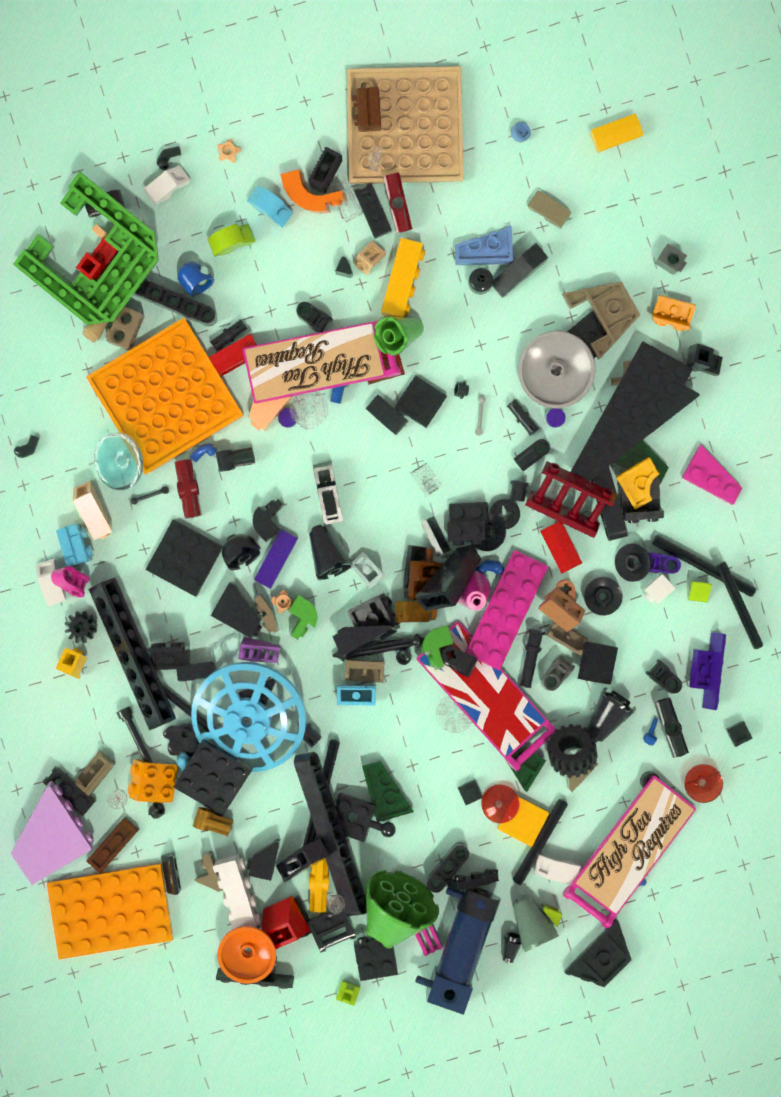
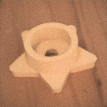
[217,138,241,163]

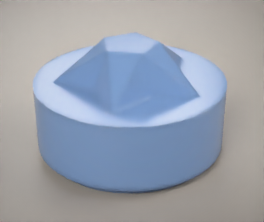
[511,122,531,143]

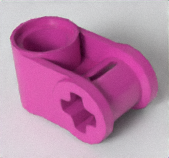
[51,566,90,598]

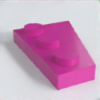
[682,444,742,505]

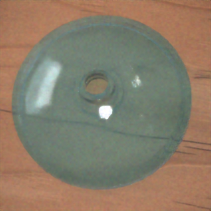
[94,432,143,490]

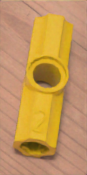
[309,859,330,913]

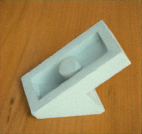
[351,552,385,589]

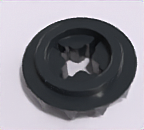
[490,499,520,529]

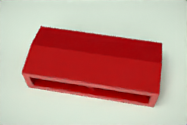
[209,333,257,377]
[540,522,582,574]

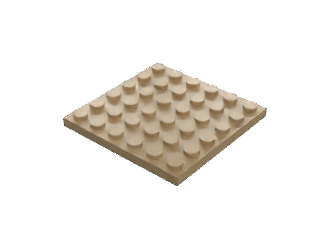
[347,66,464,184]

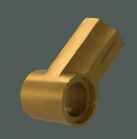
[192,807,234,836]

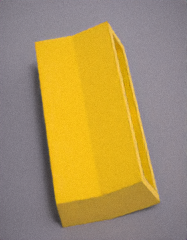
[590,113,644,153]

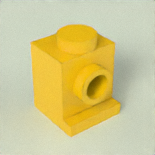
[55,647,87,679]

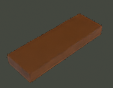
[86,817,140,874]

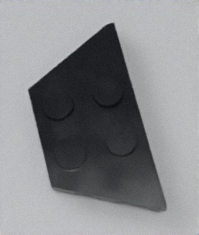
[564,919,632,987]

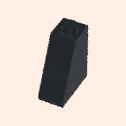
[211,582,262,638]

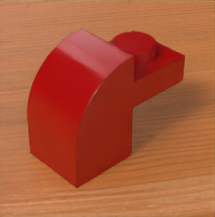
[75,237,119,280]

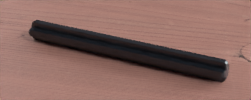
[652,536,756,597]
[303,739,340,846]

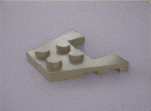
[562,282,640,360]

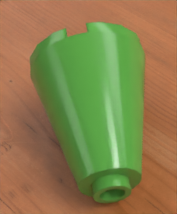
[374,317,424,356]

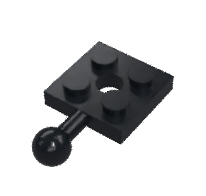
[335,792,396,842]

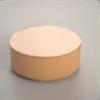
[92,223,109,239]

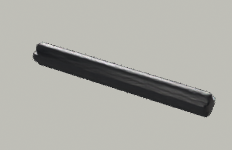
[716,561,763,649]
[513,799,568,885]

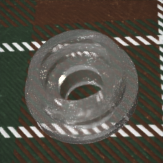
[327,895,345,914]

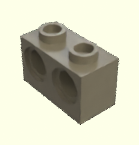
[105,307,145,351]

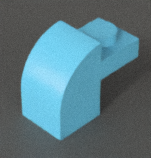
[247,186,294,228]

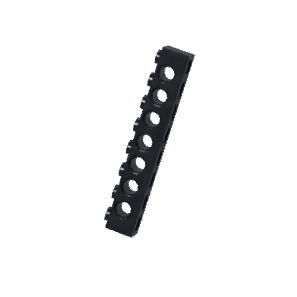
[88,578,176,731]

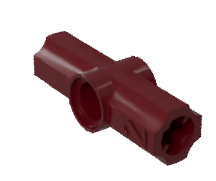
[383,172,413,233]
[174,459,202,519]

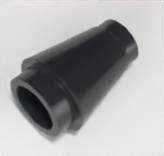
[502,932,522,963]

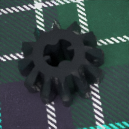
[65,611,98,643]

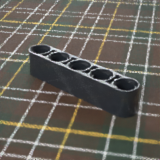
[134,279,218,327]
[591,467,628,541]

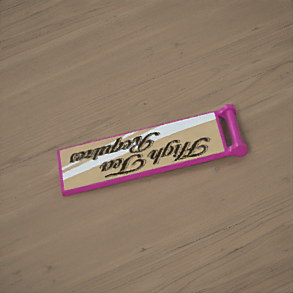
[243,320,401,404]
[562,775,696,929]

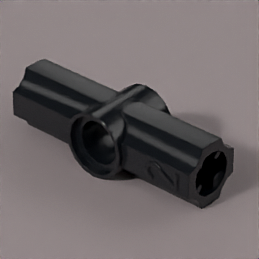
[654,697,689,758]

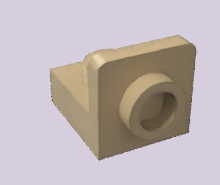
[354,241,386,275]

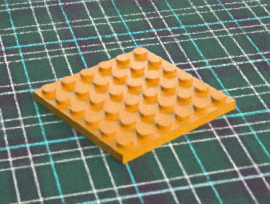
[86,318,244,475]

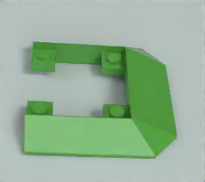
[13,171,159,325]

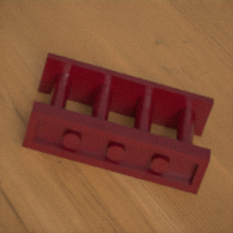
[525,461,617,538]

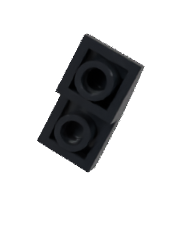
[365,394,408,435]

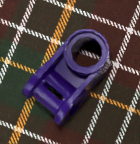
[648,552,681,574]

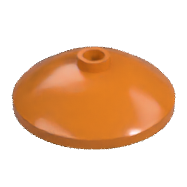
[217,926,276,984]

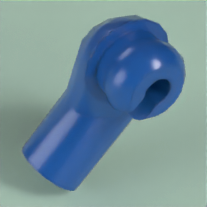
[189,443,217,463]
[475,560,503,574]

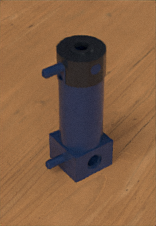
[415,887,501,1015]

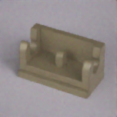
[546,622,589,656]
[345,659,385,683]
[75,750,116,796]

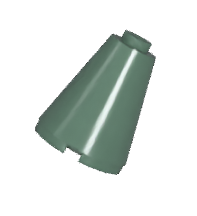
[513,895,559,952]

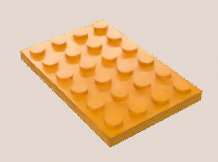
[46,863,174,960]

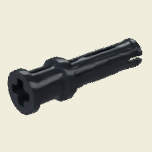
[519,629,545,688]

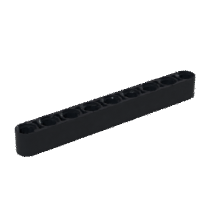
[294,752,367,916]

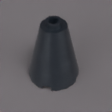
[309,525,353,580]
[587,687,636,743]

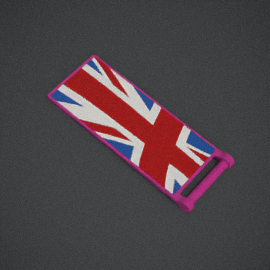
[416,622,556,772]

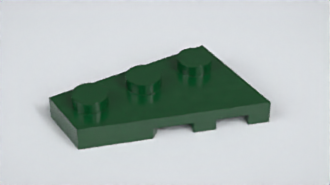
[615,441,669,484]
[362,760,414,822]

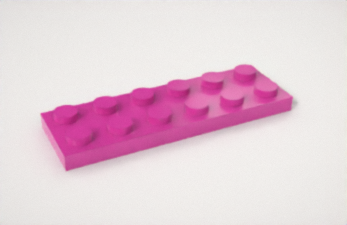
[465,550,549,670]

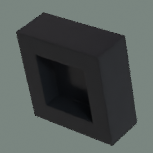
[725,721,753,747]
[457,779,483,805]

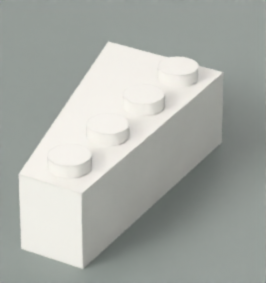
[212,853,262,929]

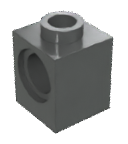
[655,243,687,275]

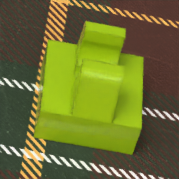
[336,979,361,1006]

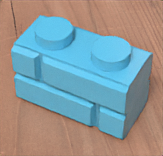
[56,524,93,567]
[337,684,376,706]

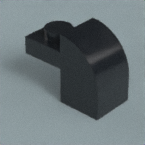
[686,343,723,376]
[252,499,285,542]

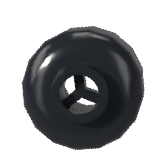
[468,268,493,295]

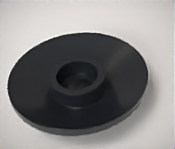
[473,513,506,552]
[615,543,651,582]
[584,577,623,616]

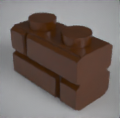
[353,87,381,132]

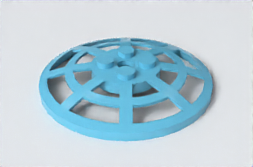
[191,662,307,772]

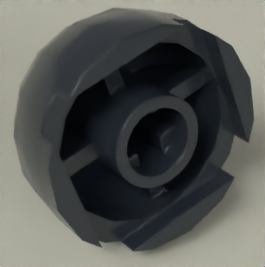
[222,534,261,571]

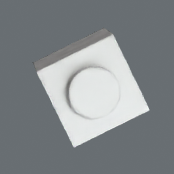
[642,574,675,604]

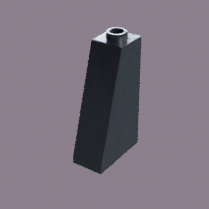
[416,545,482,611]

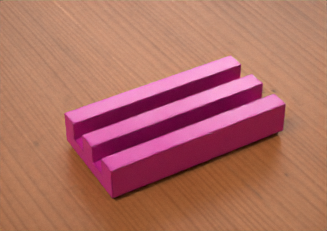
[415,925,442,956]

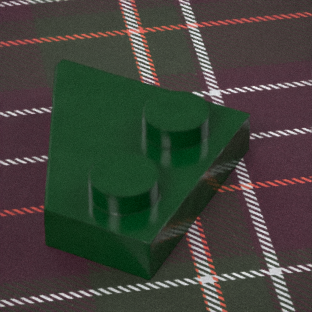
[506,745,546,792]

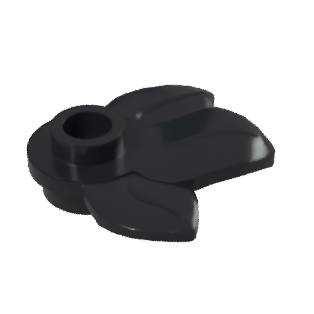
[163,723,198,757]

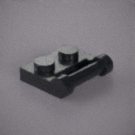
[307,906,356,953]

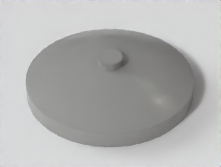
[518,331,596,408]

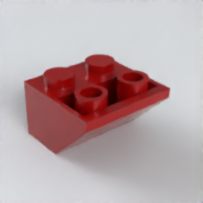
[262,896,310,949]

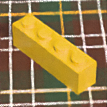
[381,238,426,317]

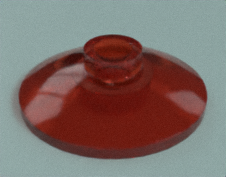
[684,764,723,803]
[481,785,520,823]

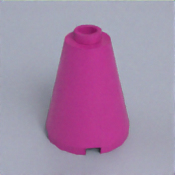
[458,571,491,610]

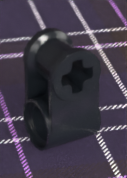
[296,302,333,333]
[440,646,478,677]
[645,659,682,694]

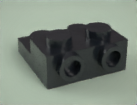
[447,502,489,546]
[347,593,400,630]
[354,936,398,981]

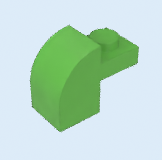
[287,594,318,640]
[421,625,453,670]

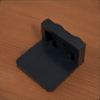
[621,477,664,523]
[146,642,191,670]

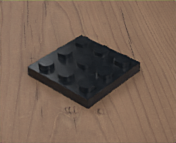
[146,520,223,597]
[173,739,253,816]

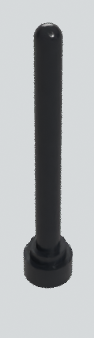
[116,706,153,763]

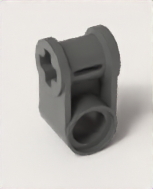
[541,654,575,691]

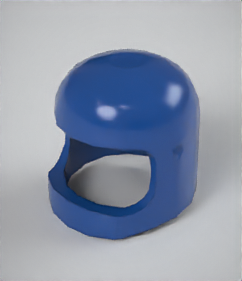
[177,261,214,296]

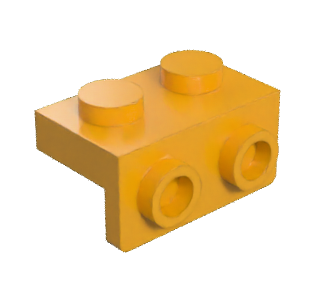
[652,294,696,331]

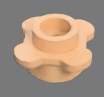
[271,590,293,613]

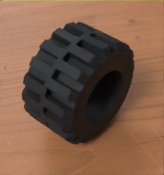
[547,724,598,778]

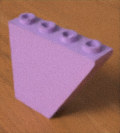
[11,781,94,885]

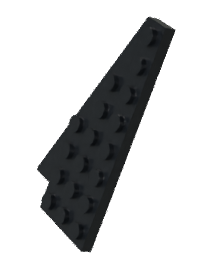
[570,341,700,481]

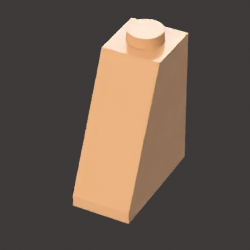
[249,396,294,431]
[73,481,112,540]

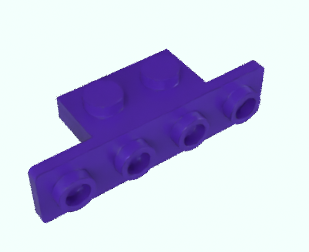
[689,632,726,710]

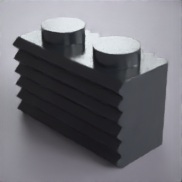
[308,147,343,194]

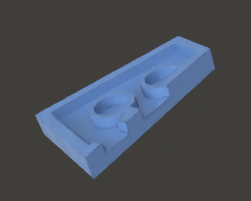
[455,225,513,265]

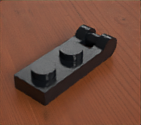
[353,183,392,239]
[42,766,97,816]

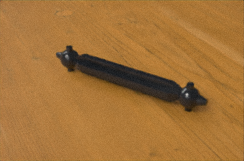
[332,634,424,661]

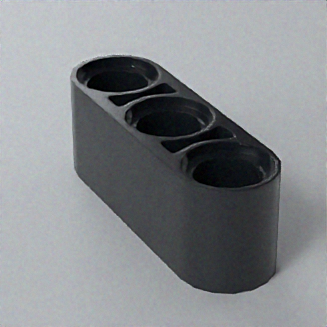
[427,842,469,893]

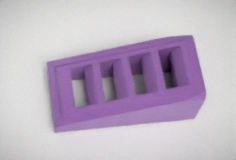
[238,637,281,663]

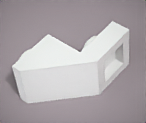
[144,166,191,205]
[36,558,66,607]
[534,854,583,884]

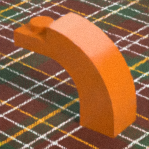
[280,169,347,214]

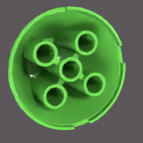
[366,869,439,948]

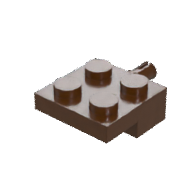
[408,548,443,600]

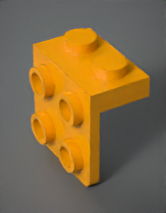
[128,759,178,803]

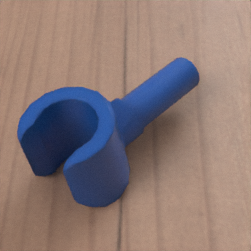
[643,718,658,746]

